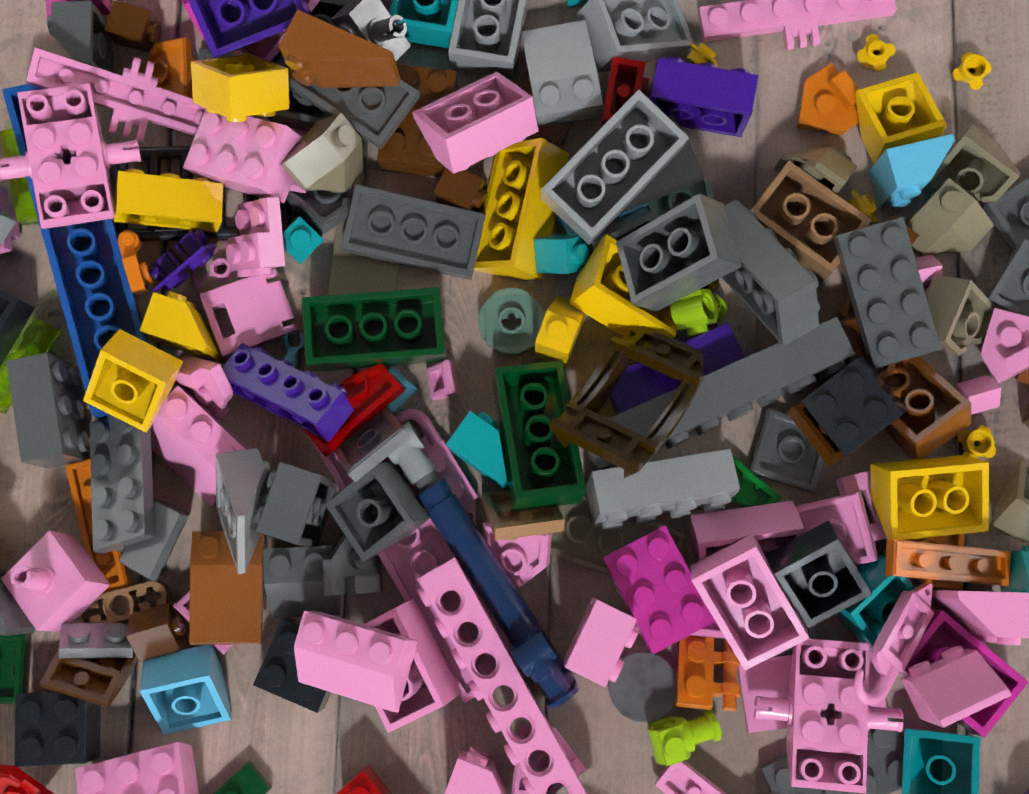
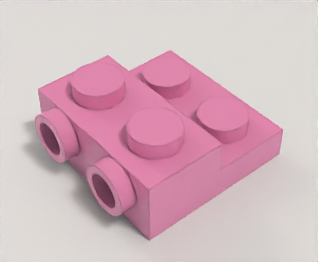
[226,197,285,277]

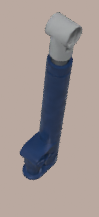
[388,422,579,710]

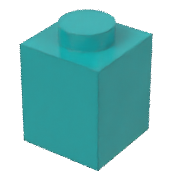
[282,216,324,265]
[534,234,589,274]

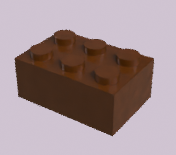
[377,64,459,178]

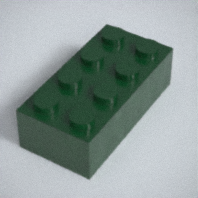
[302,287,445,372]
[492,360,586,511]

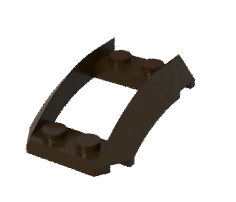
[549,326,703,478]

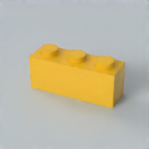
[114,169,223,233]

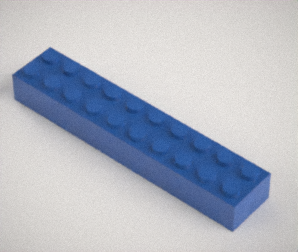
[2,84,149,419]

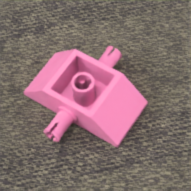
[0,83,142,229]
[754,639,904,794]

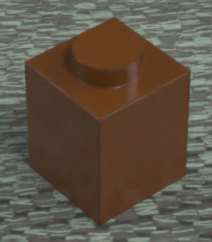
[104,1,161,52]
[434,168,488,211]
[126,603,185,662]

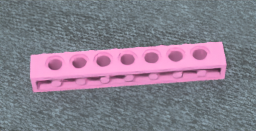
[417,557,588,794]

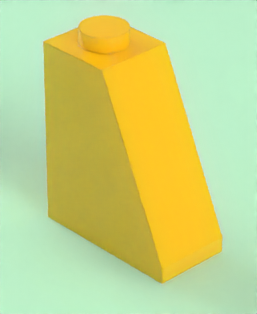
[535,295,586,369]

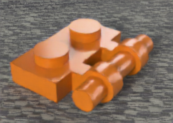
[118,230,153,295]
[675,635,741,711]

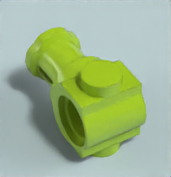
[670,289,728,336]
[647,710,722,766]

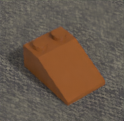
[278,9,401,88]
[883,356,971,460]
[189,531,266,645]

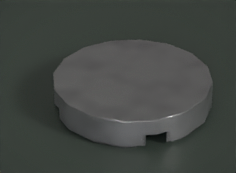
[608,651,676,723]

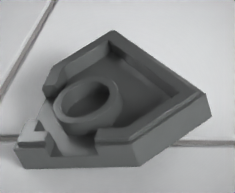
[285,182,354,234]
[323,531,383,596]

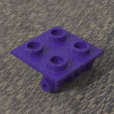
[149,228,218,292]

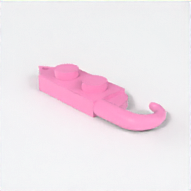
[395,409,479,525]
[853,583,934,705]

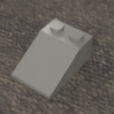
[576,0,694,72]
[521,20,603,128]
[215,448,270,574]

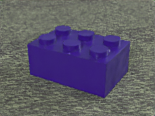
[188,0,312,58]
[649,57,759,137]

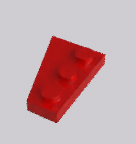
[301,363,405,457]

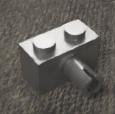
[330,0,411,61]

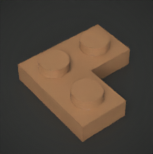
[482,489,565,541]

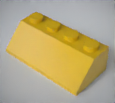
[474,138,570,280]

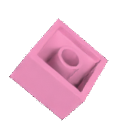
[900,646,1012,728]
[445,746,509,794]

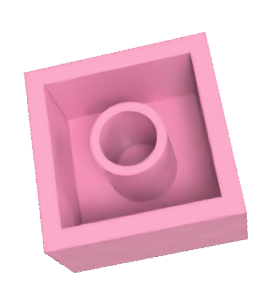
[1,530,111,632]

